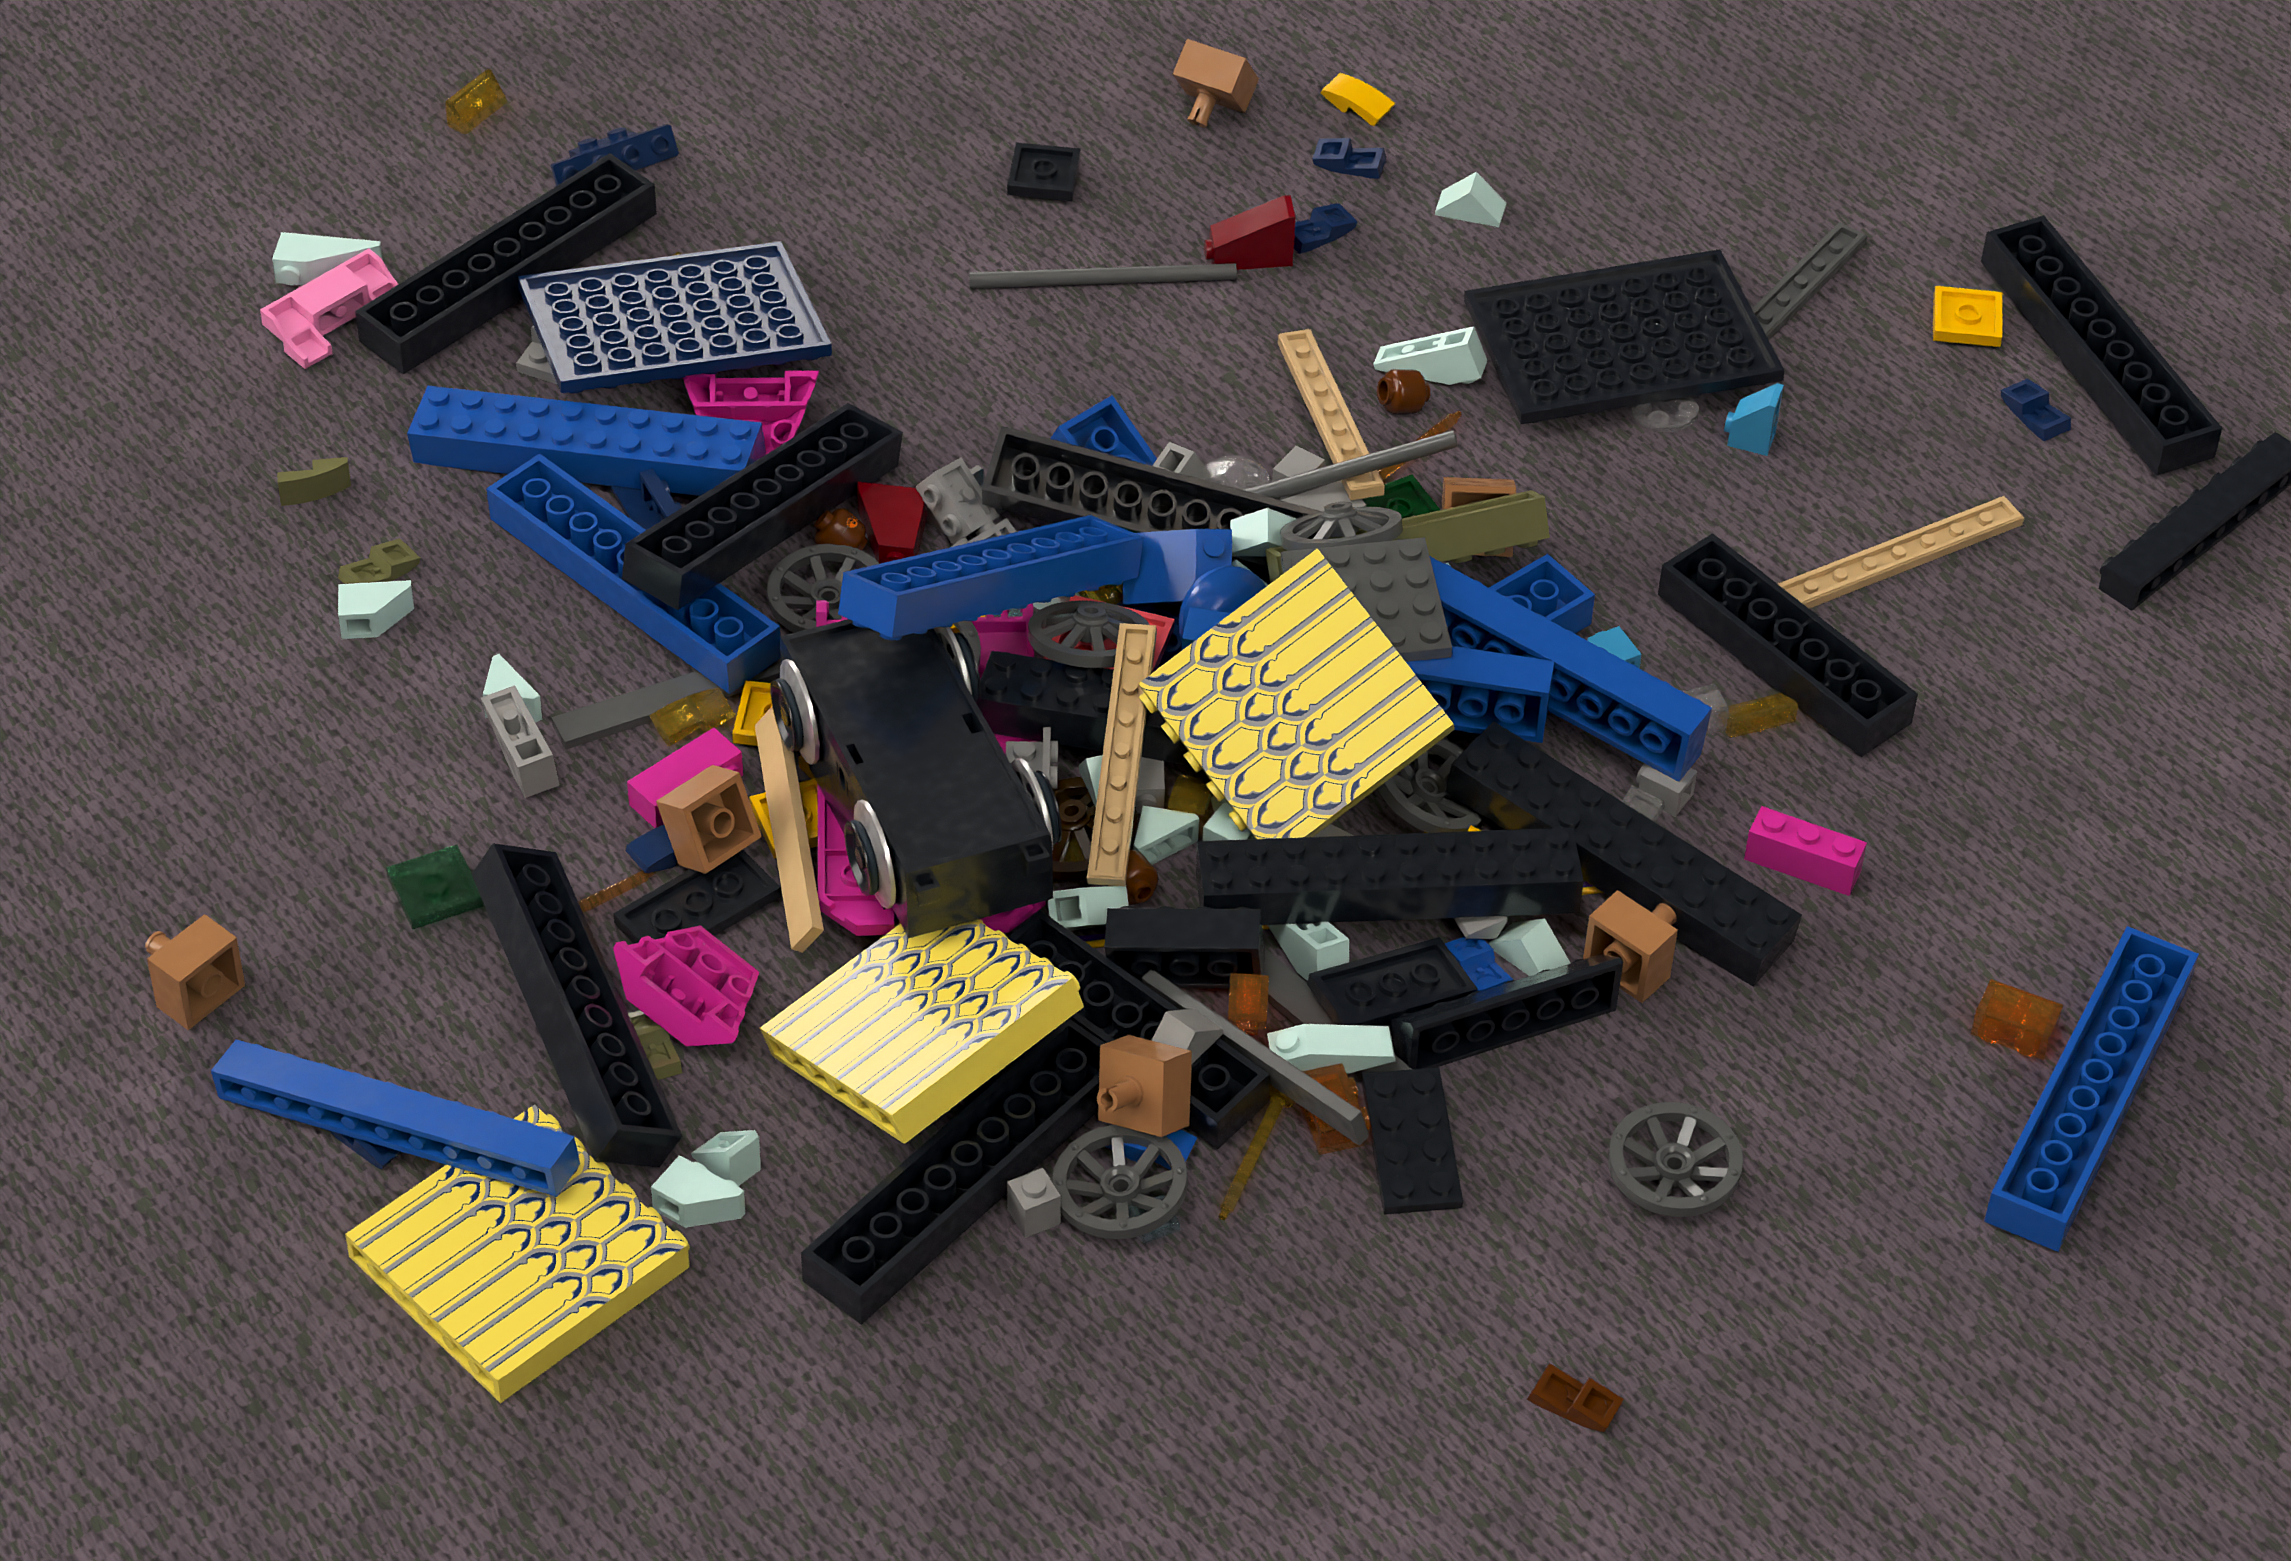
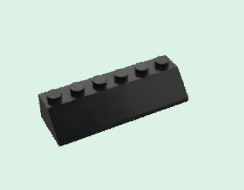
[1390,954,1623,1069]

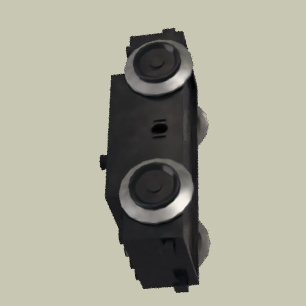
[770,619,1062,938]

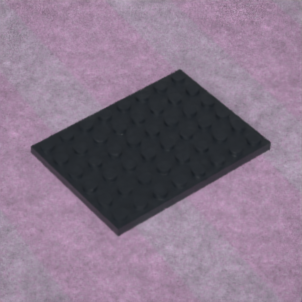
[1464,249,1784,424]

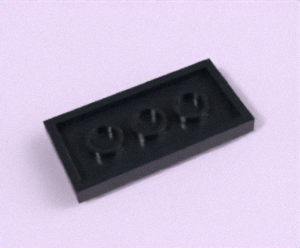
[613,850,781,944]
[1307,937,1478,1026]
[1361,1067,1463,1215]

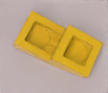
[1320,73,1395,126]

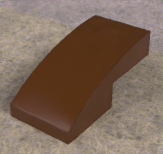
[1527,1363,1624,1432]

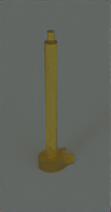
[1218,1085,1295,1220]

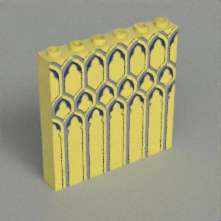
[1138,548,1455,839]
[760,919,1084,1144]
[345,1104,690,1403]

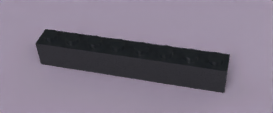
[2098,432,2291,611]

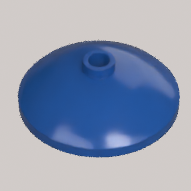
[1179,565,1267,642]

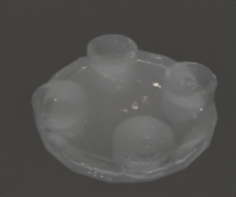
[1631,396,1699,433]
[1206,455,1270,490]

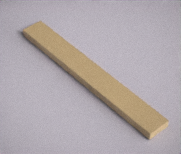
[1278,329,1384,500]
[1778,496,2024,609]
[1087,623,1157,887]
[755,707,824,953]

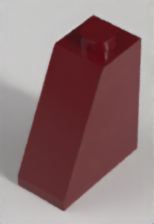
[1204,195,1296,270]
[857,482,927,564]

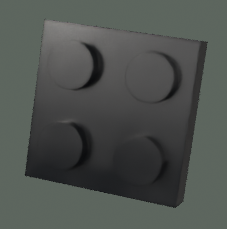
[1007,142,1081,201]

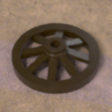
[1052,777,1139,881]

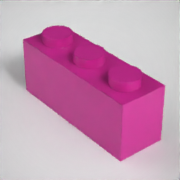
[627,728,743,828]
[1744,806,1867,896]

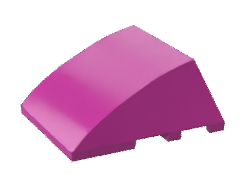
[683,371,819,454]
[613,926,759,1046]

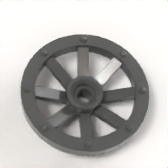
[1280,502,1403,551]
[767,544,880,633]
[1028,601,1150,669]
[1378,738,1484,833]
[1608,1102,1743,1217]
[1052,1125,1188,1239]

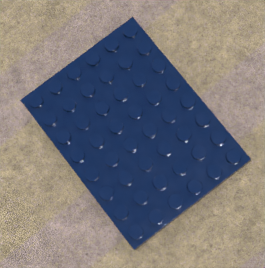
[518,241,832,393]

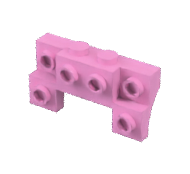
[260,249,398,369]

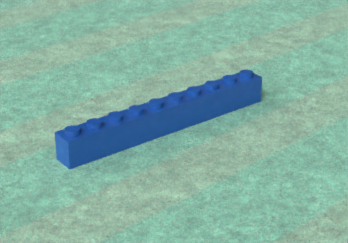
[211,1039,580,1197]

